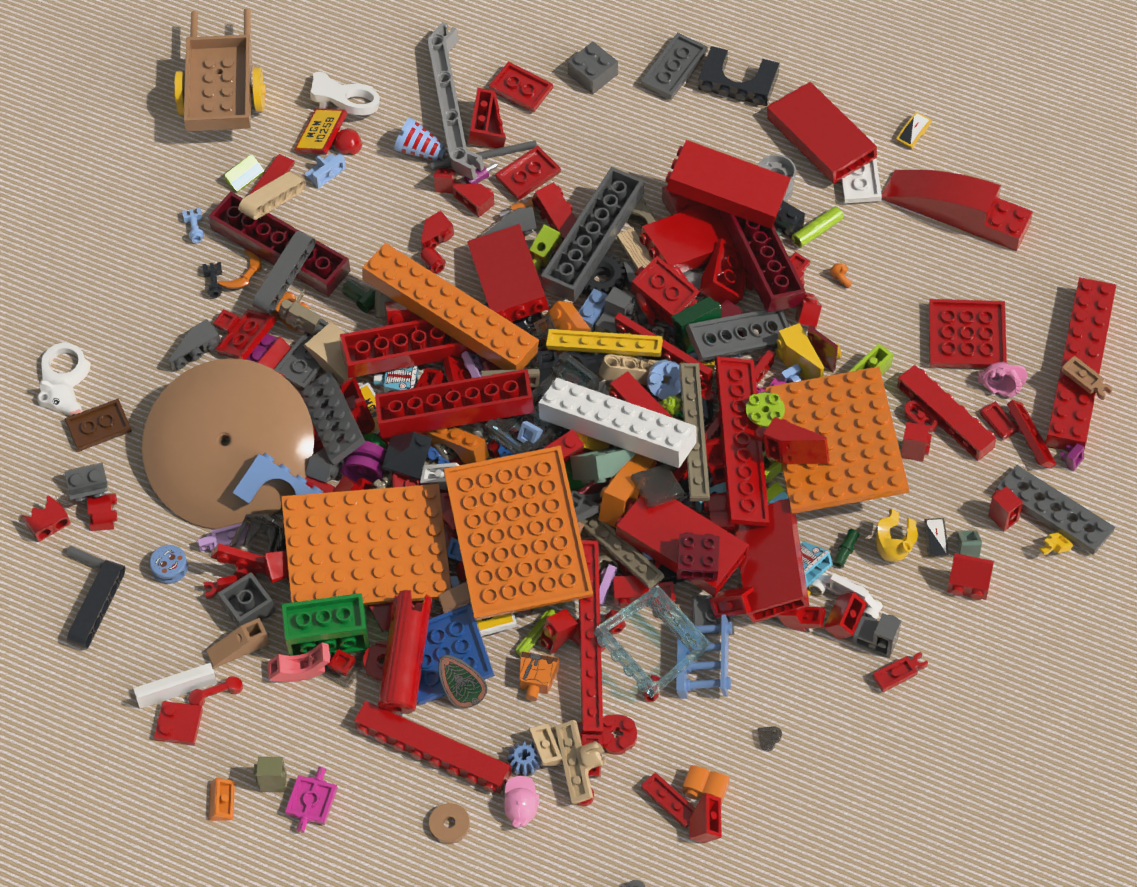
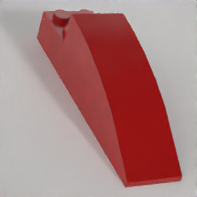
[882,170,1033,251]

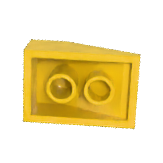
[776,323,824,380]

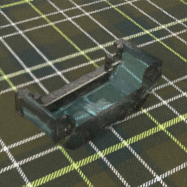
[485,351,599,455]

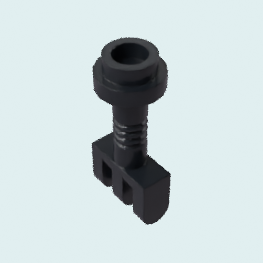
[202,262,223,298]

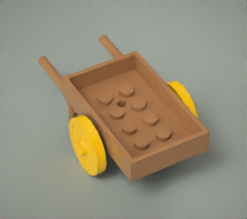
[174,9,266,131]

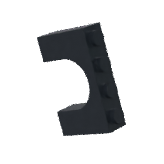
[698,46,780,106]

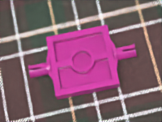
[285,766,338,833]

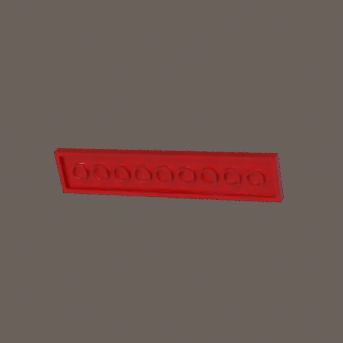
[715,356,770,527]

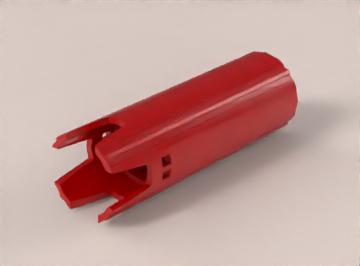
[377,590,432,714]

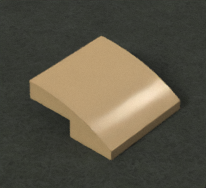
[529,724,563,766]

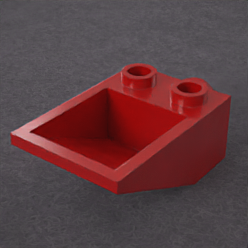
[754,417,830,464]

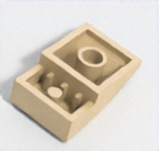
[303,322,353,385]

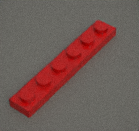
[615,313,713,384]

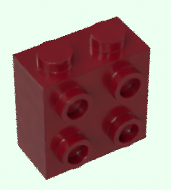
[677,532,720,581]

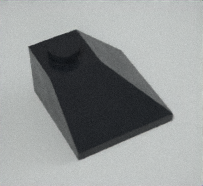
[381,432,432,481]

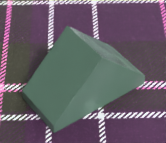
[957,530,982,558]

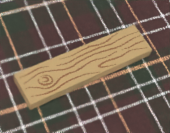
[617,228,653,270]

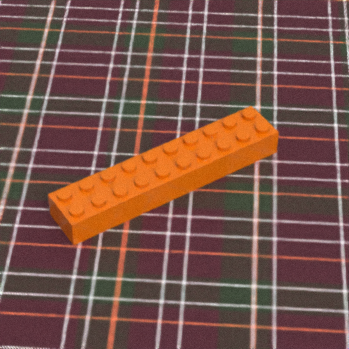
[362,243,539,370]

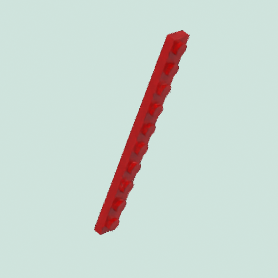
[665,350,775,491]
[579,540,603,734]

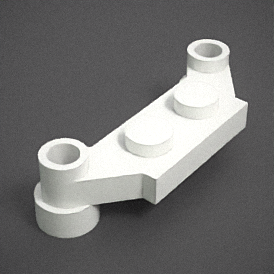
[809,573,883,619]

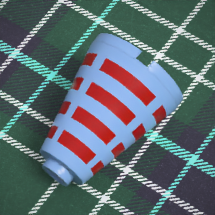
[394,117,446,161]

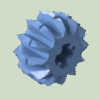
[507,740,541,776]

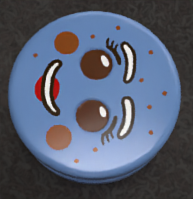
[150,545,188,584]

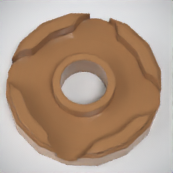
[429,803,470,844]

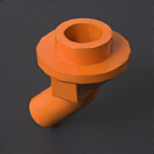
[830,263,853,289]

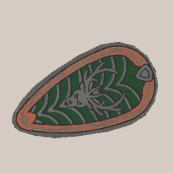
[438,655,487,708]

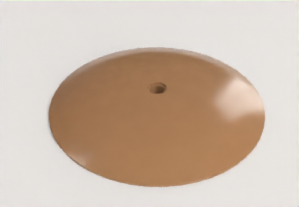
[142,359,314,529]

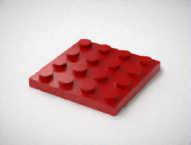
[929,299,1007,368]

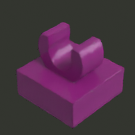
[1060,443,1084,471]

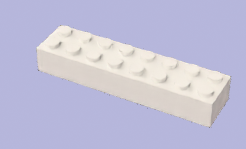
[538,378,696,468]

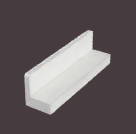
[133,663,217,709]

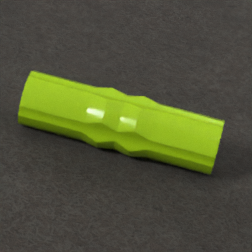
[792,206,844,248]

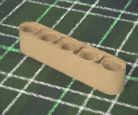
[238,172,306,220]
[598,354,670,385]

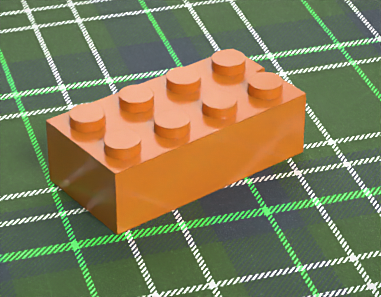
[598,453,657,528]

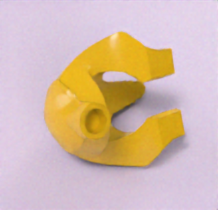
[876,509,918,562]

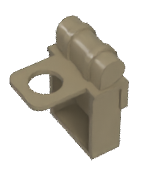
[278,289,321,335]

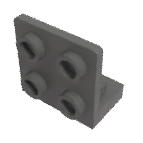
[64,462,108,502]

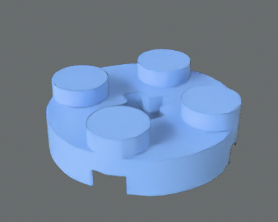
[646,360,681,399]

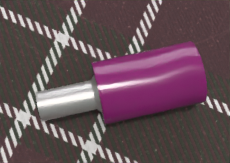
[464,162,498,184]

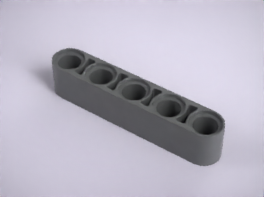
[252,231,316,314]

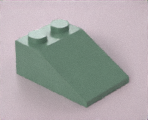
[570,447,636,483]

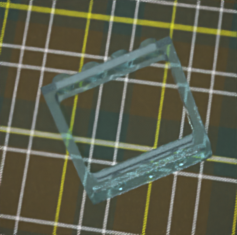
[594,585,710,698]

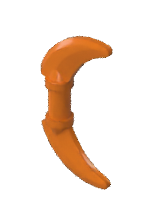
[218,250,262,289]

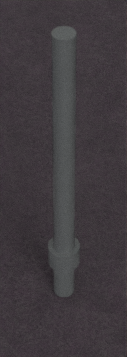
[430,140,537,170]

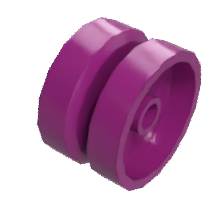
[340,441,386,483]

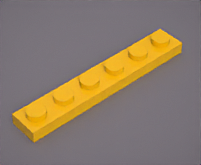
[546,329,663,357]

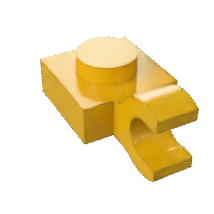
[1039,532,1073,555]

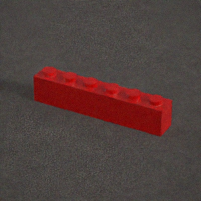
[897,365,997,461]
[609,371,687,472]

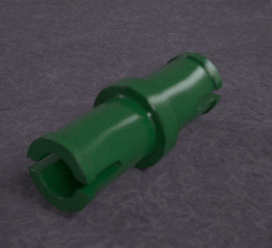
[832,529,860,568]

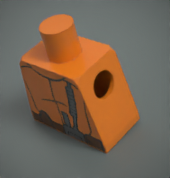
[520,651,560,701]

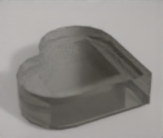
[757,726,782,752]

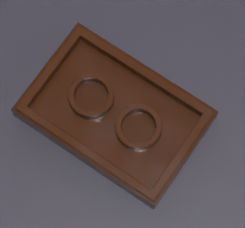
[65,398,132,452]

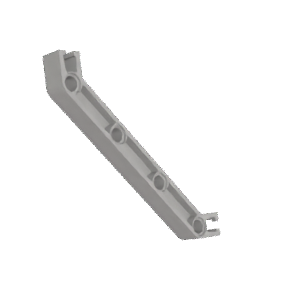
[428,22,484,180]

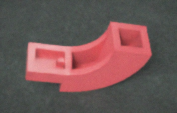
[267,643,330,682]

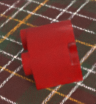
[88,493,118,531]

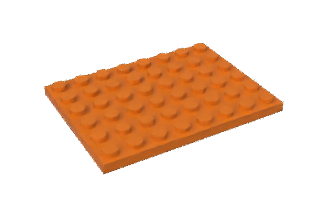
[766,367,909,514]
[444,446,593,620]
[281,484,451,605]

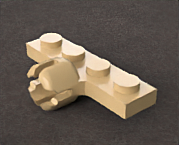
[555,720,606,804]

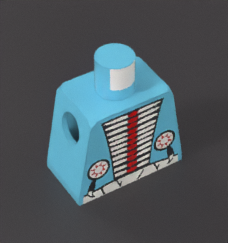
[374,365,419,393]
[800,542,833,587]

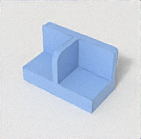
[305,154,346,189]

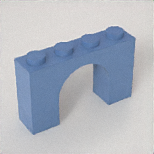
[233,453,324,526]

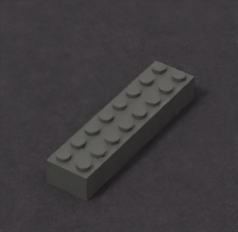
[541,167,644,302]

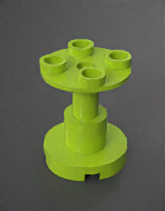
[746,392,785,449]

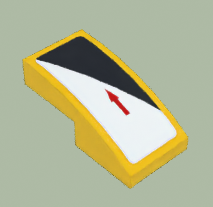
[896,112,932,149]

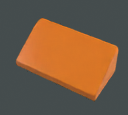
[208,778,235,821]

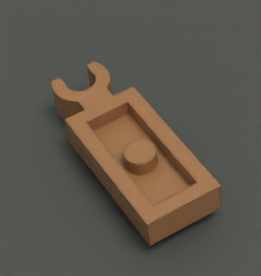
[1061,356,1112,400]

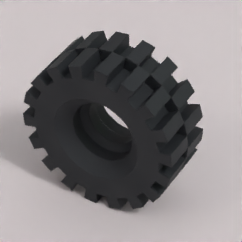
[582,254,625,298]

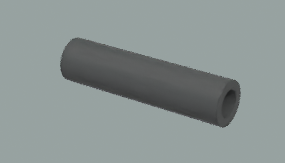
[66,546,105,569]

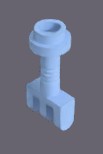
[182,207,204,243]

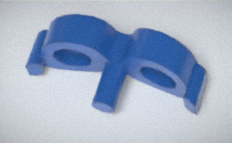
[427,447,450,464]

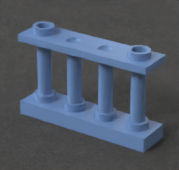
[676,615,732,699]

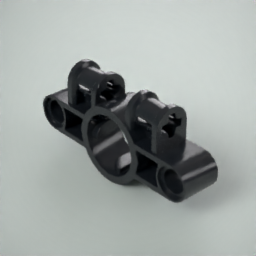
[534,349,610,386]

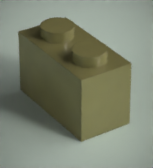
[253,757,287,792]

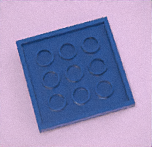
[417,603,495,705]

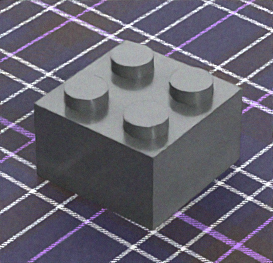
[567,42,618,94]
[218,573,275,627]

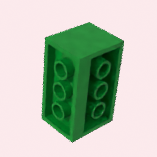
[282,593,370,656]

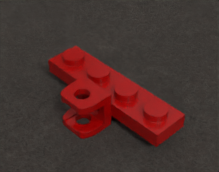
[211,543,266,580]

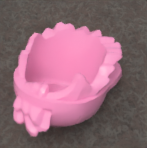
[977,362,1027,398]
[503,776,540,828]

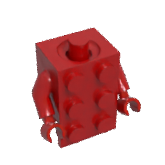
[630,256,700,328]

